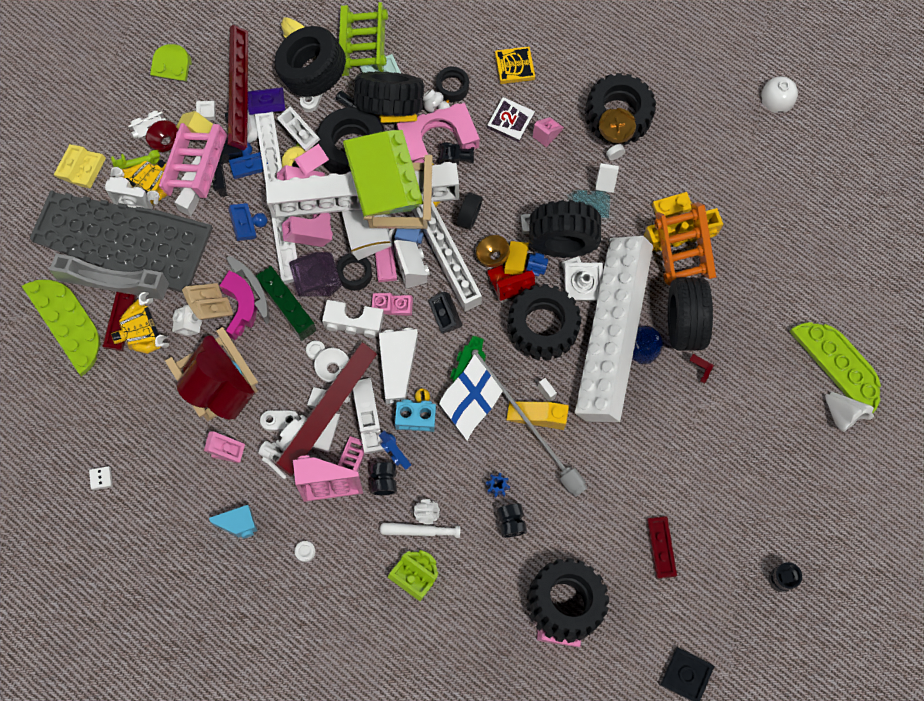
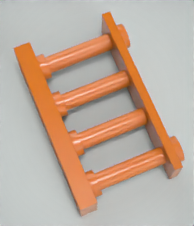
[654,202,716,286]

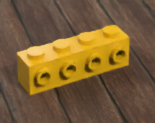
[643,208,723,252]

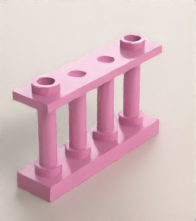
[159,123,227,198]

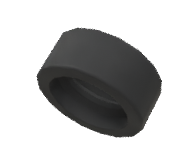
[436,66,469,103]
[457,192,483,230]
[336,253,372,291]

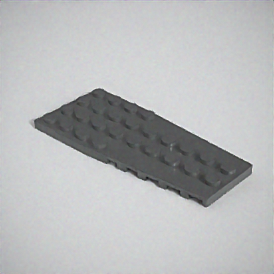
[30,190,213,293]

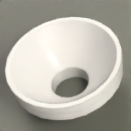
[314,348,349,383]

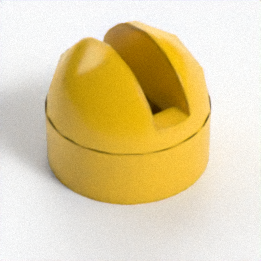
[415,388,430,403]

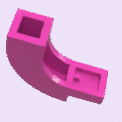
[219,270,257,340]

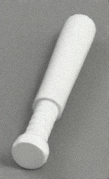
[380,523,460,538]

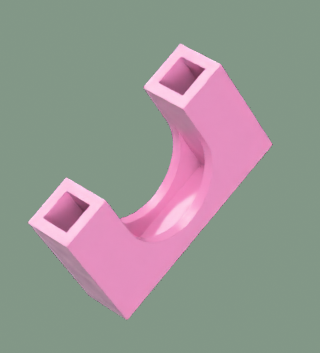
[397,103,480,163]
[277,165,333,247]

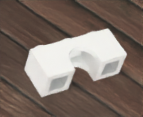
[322,300,384,338]

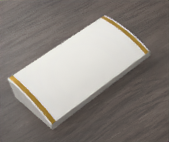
[342,209,392,260]

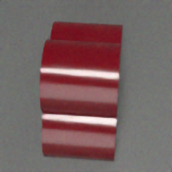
[177,335,255,420]

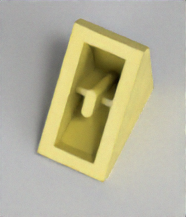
[176,111,213,142]

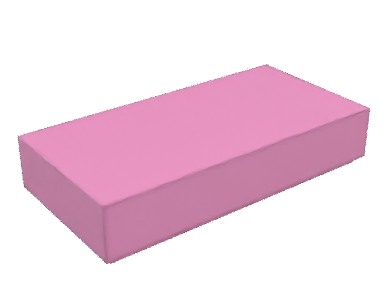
[375,244,397,283]

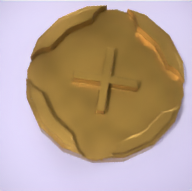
[599,108,636,143]

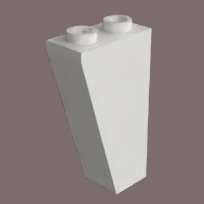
[379,328,418,405]

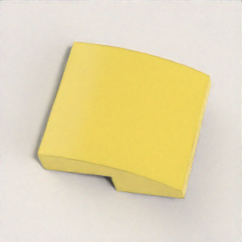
[54,144,106,189]

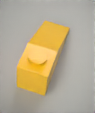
[506,401,569,430]

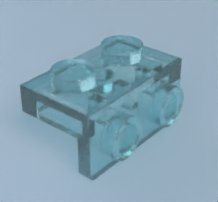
[572,190,610,218]

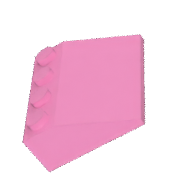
[293,455,363,502]

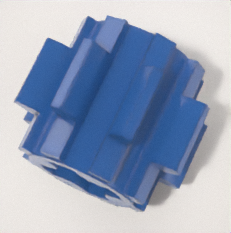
[526,253,548,277]
[485,473,510,499]

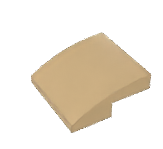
[182,283,234,320]

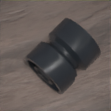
[371,462,397,496]
[497,504,527,538]
[769,562,802,592]

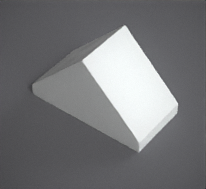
[595,163,619,193]

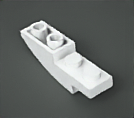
[353,378,384,454]

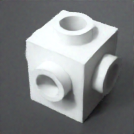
[172,305,202,337]

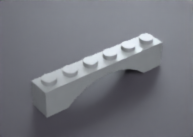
[49,254,169,300]

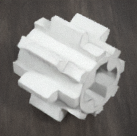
[414,499,440,524]

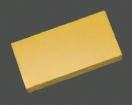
[504,241,529,275]

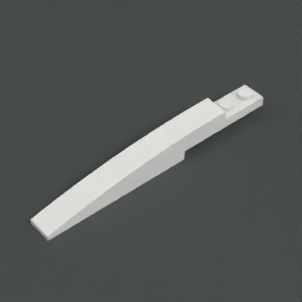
[255,112,301,283]

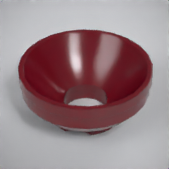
[146,120,178,152]

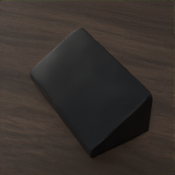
[428,292,463,334]

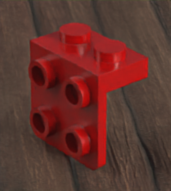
[487,264,535,301]

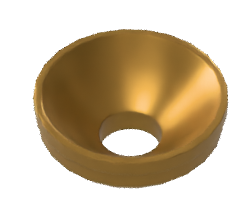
[476,235,510,267]

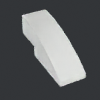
[175,156,201,217]

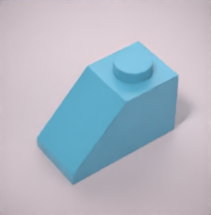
[209,505,258,539]

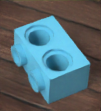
[395,400,436,432]

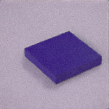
[248,87,286,115]

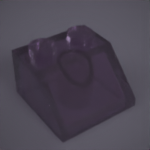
[289,252,342,297]

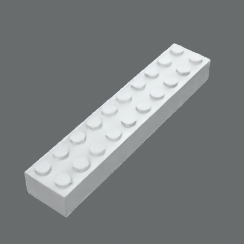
[266,162,459,218]
[575,236,653,422]

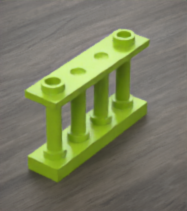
[339,2,388,76]

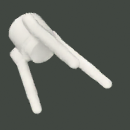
[258,441,286,479]

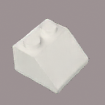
[394,240,430,289]

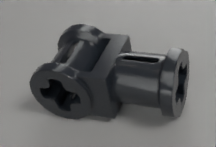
[438,142,474,165]

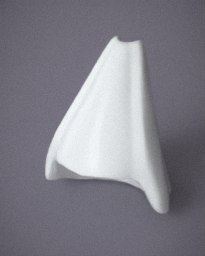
[825,392,874,432]

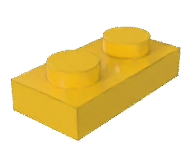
[652,192,692,218]

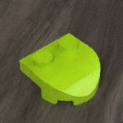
[150,44,192,82]
[387,550,438,602]

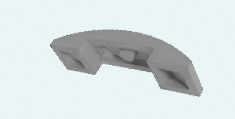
[226,256,270,324]

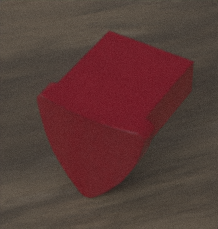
[689,354,715,384]

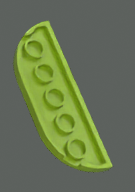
[22,280,101,377]
[789,322,881,413]

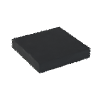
[659,647,715,701]

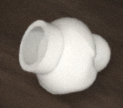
[423,89,450,113]

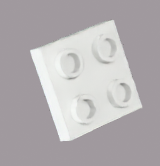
[564,263,603,301]

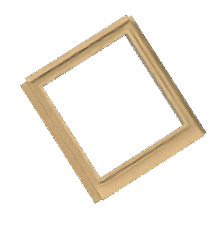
[364,155,432,229]
[165,327,258,422]

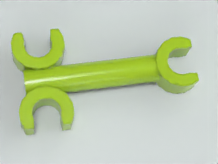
[111,150,160,169]

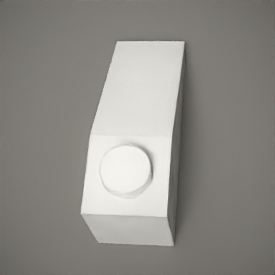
[277,106,320,151]

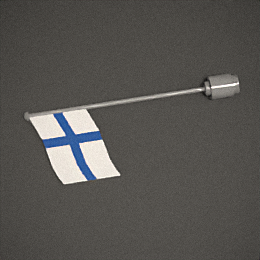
[439,350,588,497]

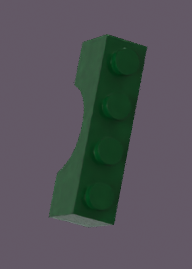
[256,266,316,341]

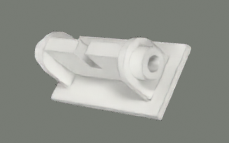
[128,111,166,139]

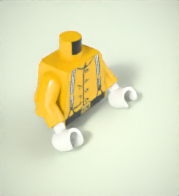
[110,159,168,206]
[111,292,169,354]

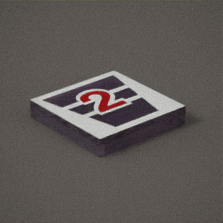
[487,97,535,142]

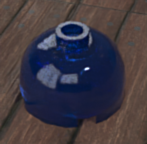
[632,325,663,364]

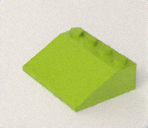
[343,130,423,217]

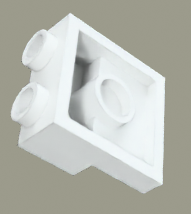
[105,177,153,209]

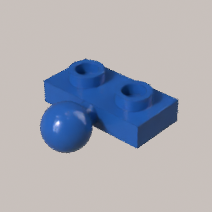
[229,142,268,179]
[228,203,268,241]
[379,430,411,470]

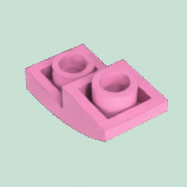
[372,293,413,316]

